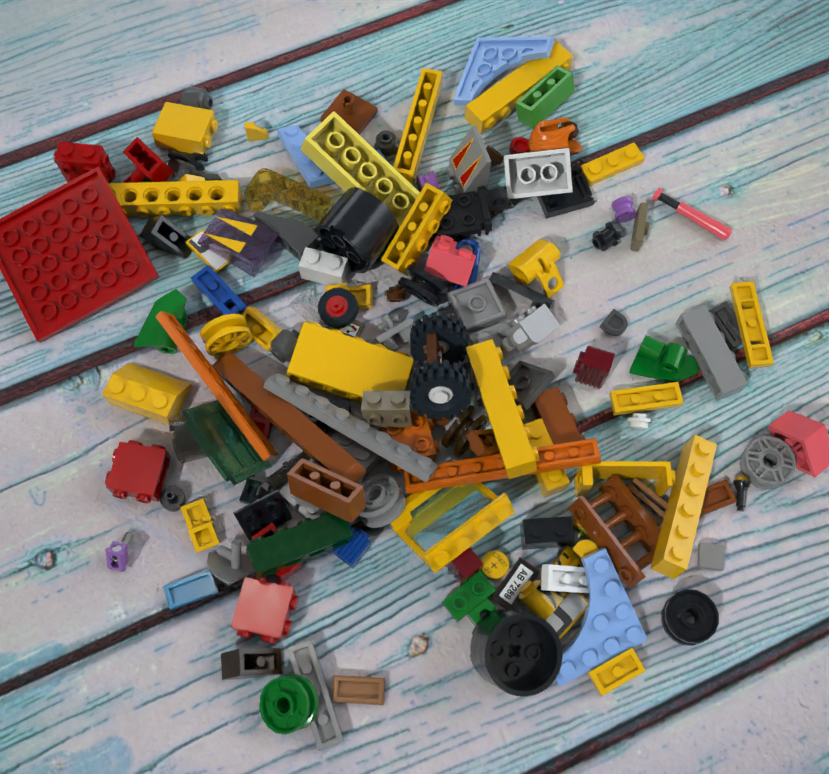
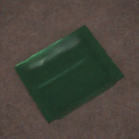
[182,400,272,485]

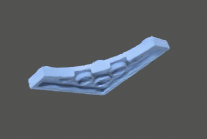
[453,37,554,106]
[278,125,388,189]
[555,548,648,687]

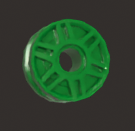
[259,674,319,735]

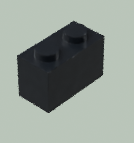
[520,516,575,550]

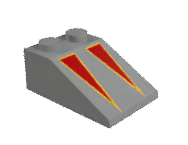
[446,126,491,196]

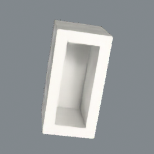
[299,247,349,285]

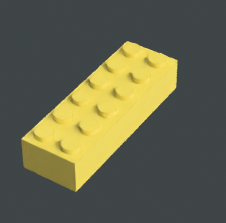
[300,111,420,228]

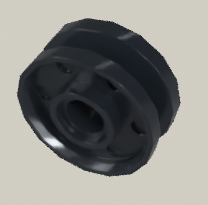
[398,265,448,307]
[661,589,719,646]

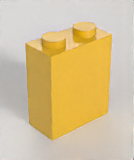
[152,102,218,154]

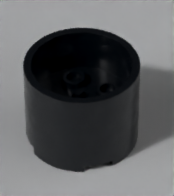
[314,187,399,273]
[470,609,563,697]

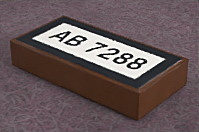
[492,557,540,610]

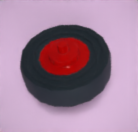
[318,288,358,328]

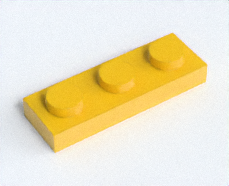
[580,143,645,186]
[609,382,684,415]

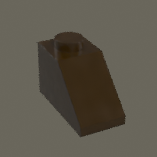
[221,648,282,680]

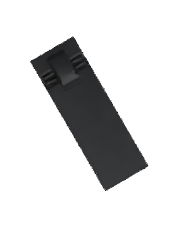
[489,272,555,309]

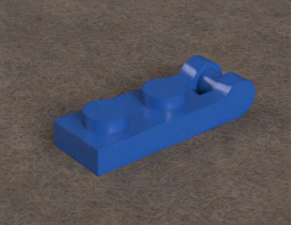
[191,265,246,315]

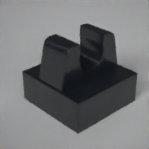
[239,478,271,505]

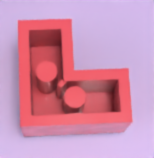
[424,235,476,287]
[768,410,829,477]

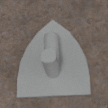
[207,540,254,585]

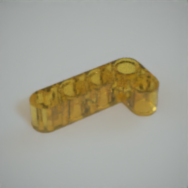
[244,168,332,221]

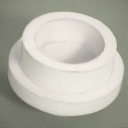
[627,413,651,429]

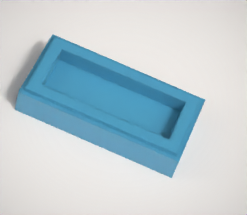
[163,569,219,611]

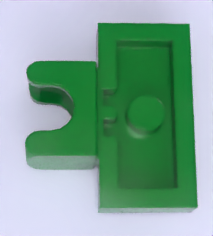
[442,571,497,626]

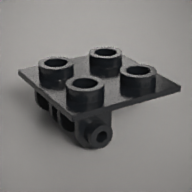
[233,490,293,541]

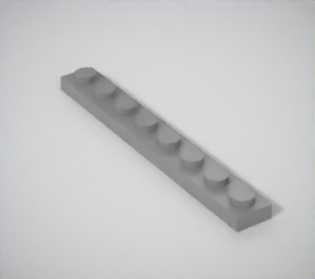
[263,373,439,483]

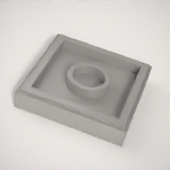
[447,278,507,332]

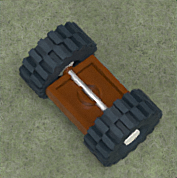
[410,312,471,421]

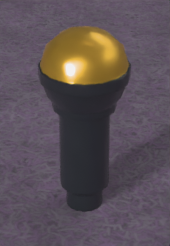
[733,475,751,512]

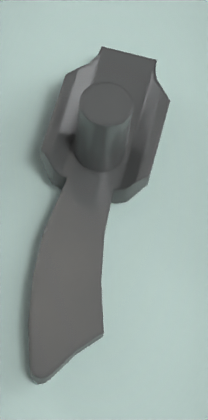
[168,159,222,181]

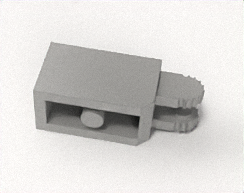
[501,303,560,352]

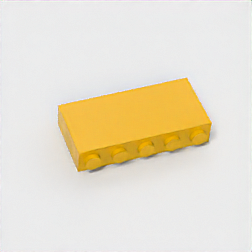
[286,321,413,404]

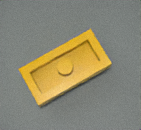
[587,648,646,696]

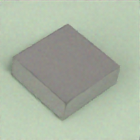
[697,542,725,571]

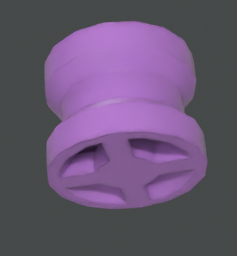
[416,171,439,192]
[611,196,637,223]

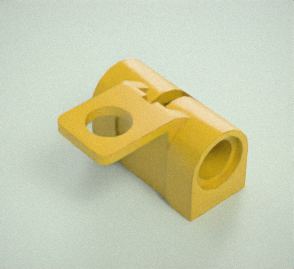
[508,239,564,298]

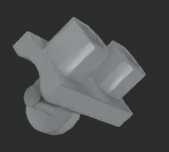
[373,313,414,351]

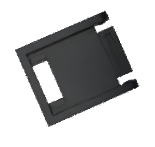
[537,166,595,219]

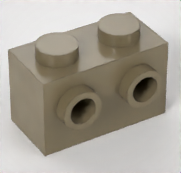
[361,390,413,427]

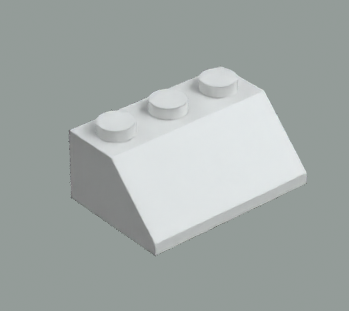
[504,148,573,199]

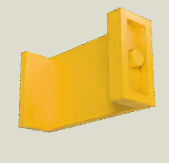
[574,461,675,498]

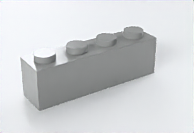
[675,306,748,401]

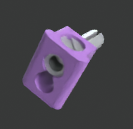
[105,531,132,572]

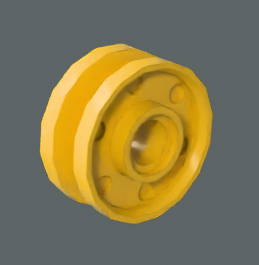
[200,314,253,357]

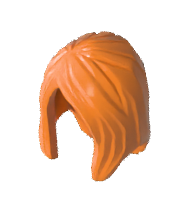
[528,117,583,156]

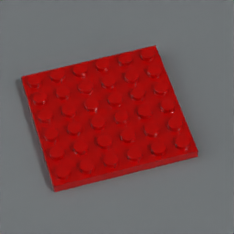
[0,166,160,343]

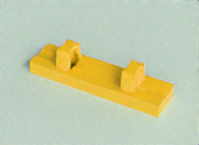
[729,281,774,369]

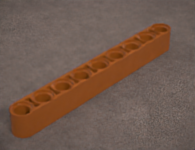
[212,351,366,483]

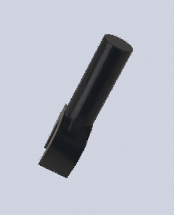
[168,149,208,171]

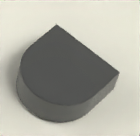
[599,309,628,336]

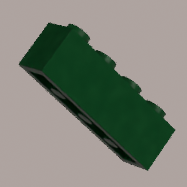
[246,511,353,580]

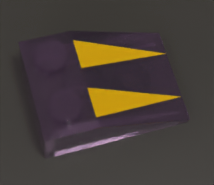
[198,208,279,278]

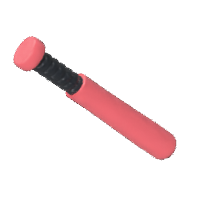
[652,188,732,240]

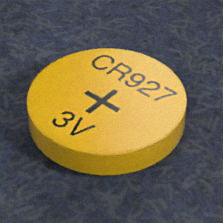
[481,550,509,579]

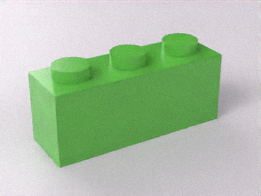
[515,65,575,129]

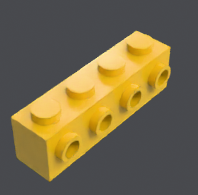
[381,183,452,276]

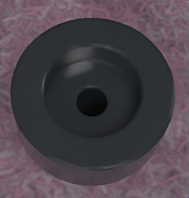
[160,486,186,512]

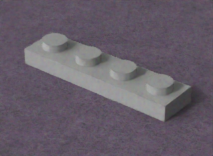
[287,640,344,751]

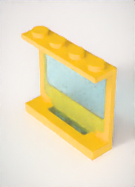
[390,458,515,573]

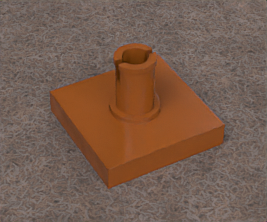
[320,89,378,135]

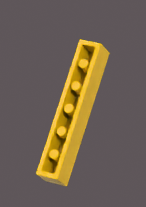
[465,41,573,134]
[393,68,442,186]
[466,339,540,479]
[651,435,717,579]

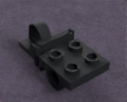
[437,186,509,242]

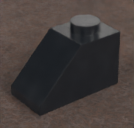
[139,215,191,259]

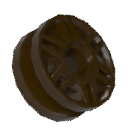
[441,405,489,457]

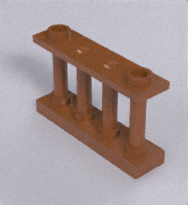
[568,474,661,589]

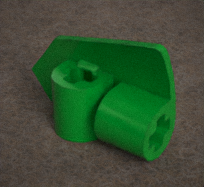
[134,289,187,354]
[629,335,699,383]

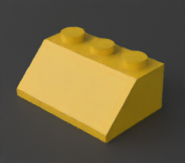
[102,363,192,426]

